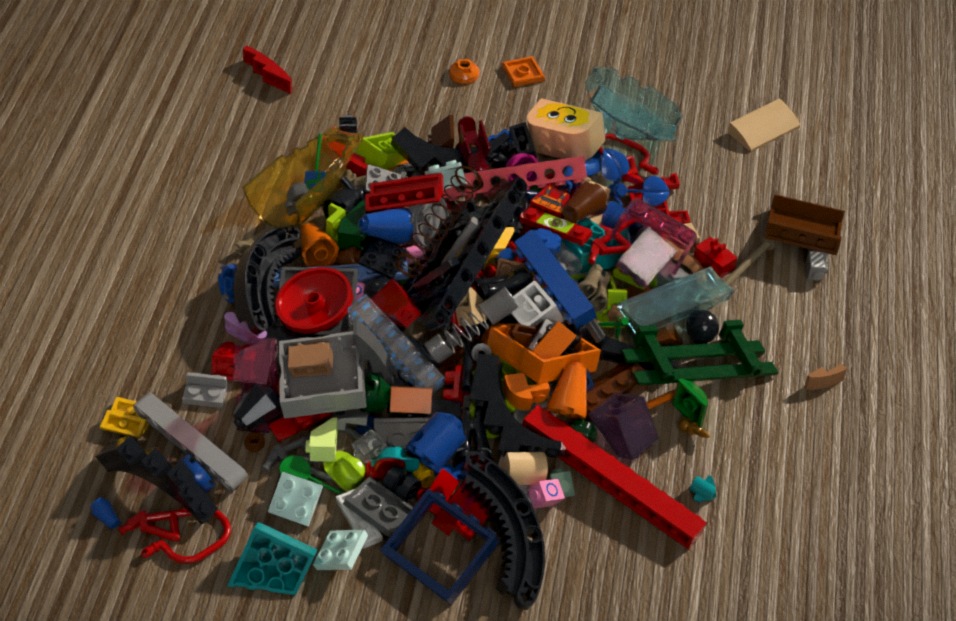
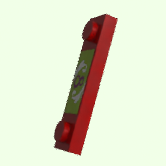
[519,206,592,246]

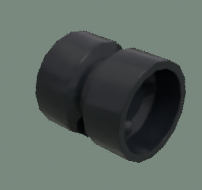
[382,465,422,503]

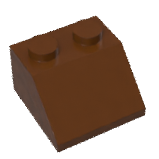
[428,115,454,164]

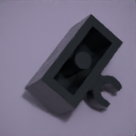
[503,122,536,158]

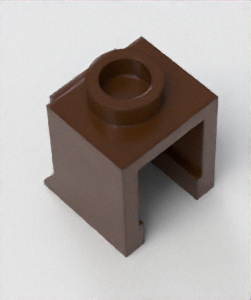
[512,324,536,351]

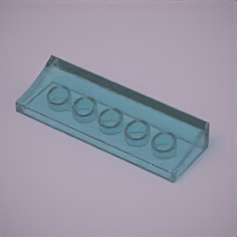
[617,266,735,333]

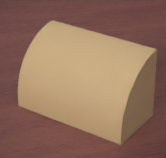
[500,452,548,485]

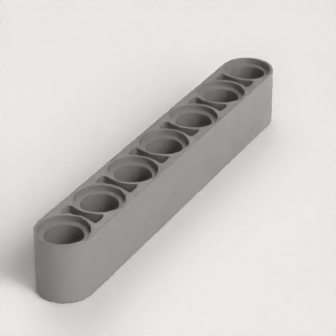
[133,392,248,491]

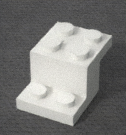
[511,280,565,332]

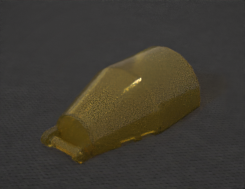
[242,127,363,228]

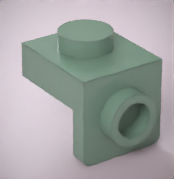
[547,468,575,498]

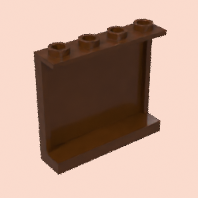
[764,194,845,256]

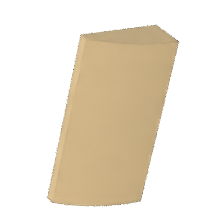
[728,98,800,152]

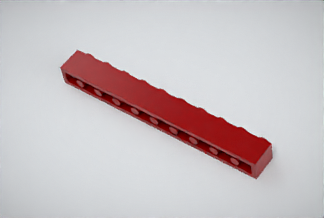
[522,405,707,550]

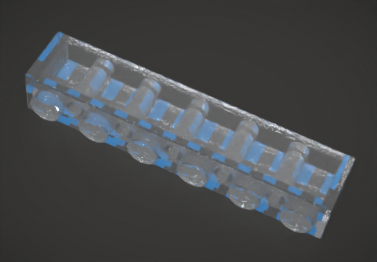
[347,294,445,394]

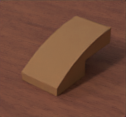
[804,364,847,390]

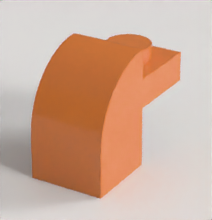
[502,372,550,411]

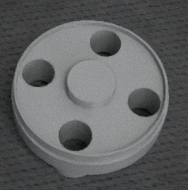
[407,198,449,247]

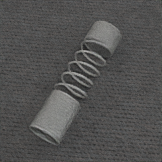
[424,287,519,363]

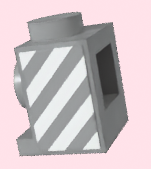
[805,251,828,281]

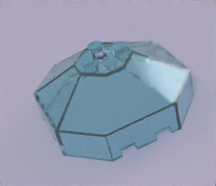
[584,66,683,141]

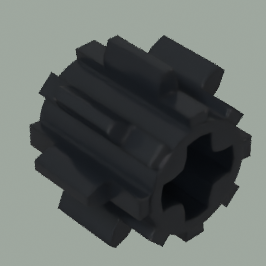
[339,115,357,136]

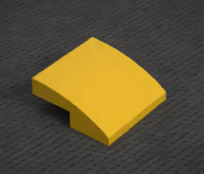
[100,397,149,439]

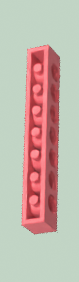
[443,156,587,202]

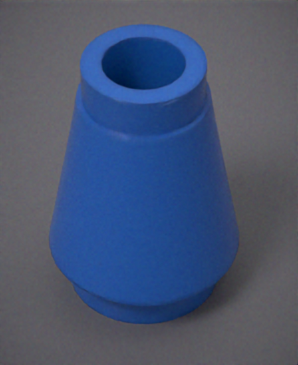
[90,497,121,529]

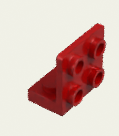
[211,342,260,383]

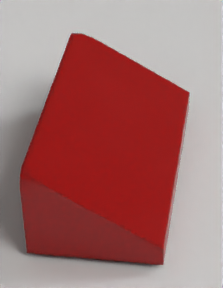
[428,468,459,517]

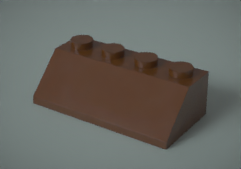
[584,363,649,423]

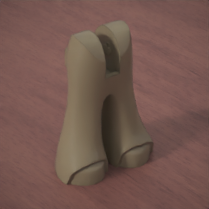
[577,264,610,313]

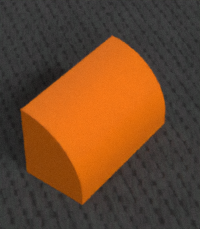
[532,321,577,360]
[390,386,432,414]

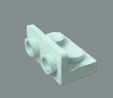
[425,160,467,189]

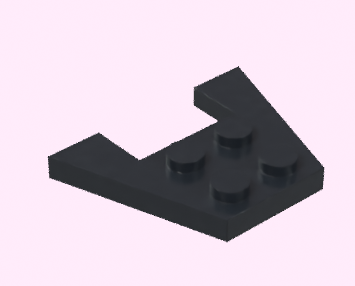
[413,257,460,292]

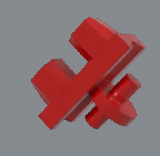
[443,365,473,407]

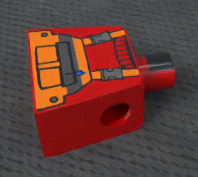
[530,185,570,219]

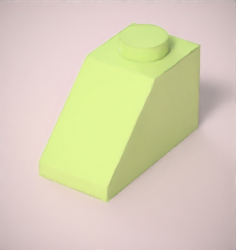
[306,417,338,462]

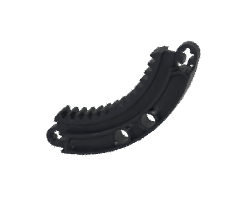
[234,225,302,335]
[460,451,545,610]

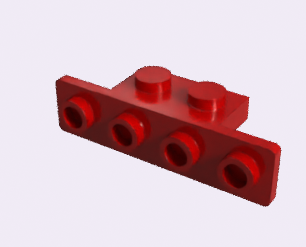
[269,412,335,442]

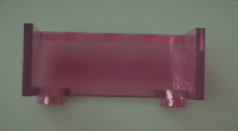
[610,199,697,275]
[233,337,279,433]

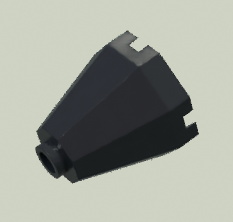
[233,380,283,430]

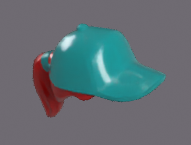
[365,446,420,480]

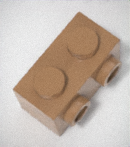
[288,342,333,378]

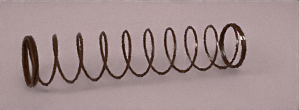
[395,166,482,278]

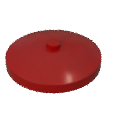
[275,267,353,334]

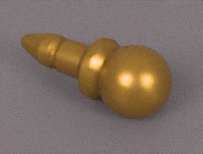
[678,417,710,438]

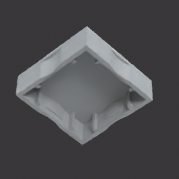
[279,331,366,418]

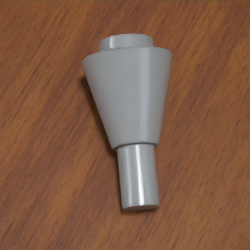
[472,344,491,362]

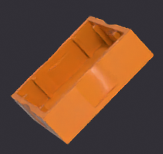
[487,323,601,384]

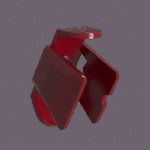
[458,116,491,171]

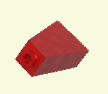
[365,278,421,328]

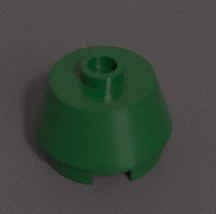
[359,373,391,412]

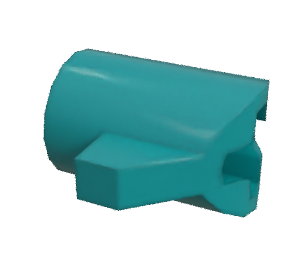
[689,475,717,503]

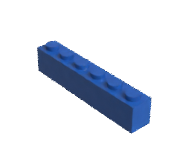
[514,230,597,329]

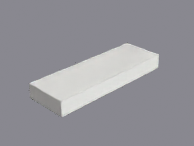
[336,489,383,549]

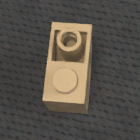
[456,287,487,326]

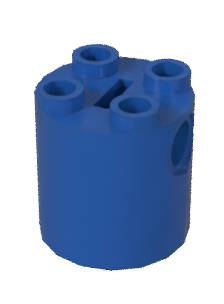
[406,412,467,473]

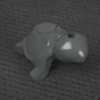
[285,182,320,216]

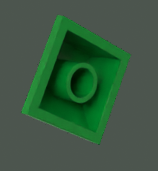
[672,378,708,428]

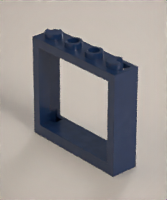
[380,488,499,606]

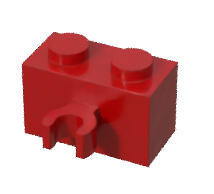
[693,236,737,280]

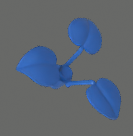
[601,149,669,229]

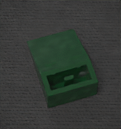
[338,198,372,254]

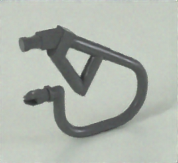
[261,426,364,480]

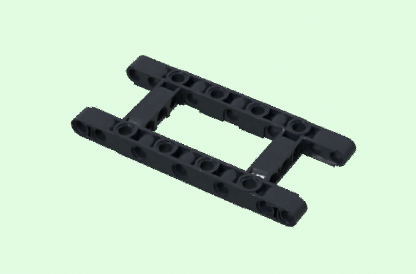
[374,177,527,348]

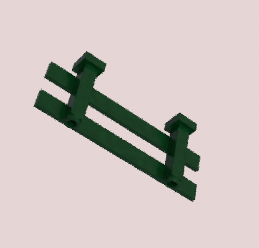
[621,320,779,386]

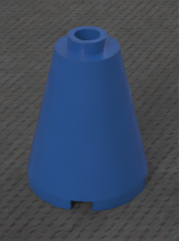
[358,207,414,245]

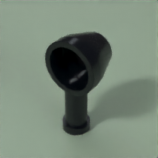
[339,174,370,200]

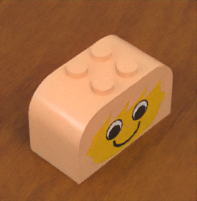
[527,98,605,160]

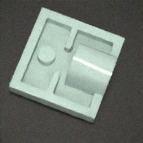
[268,472,323,526]
[313,530,368,570]

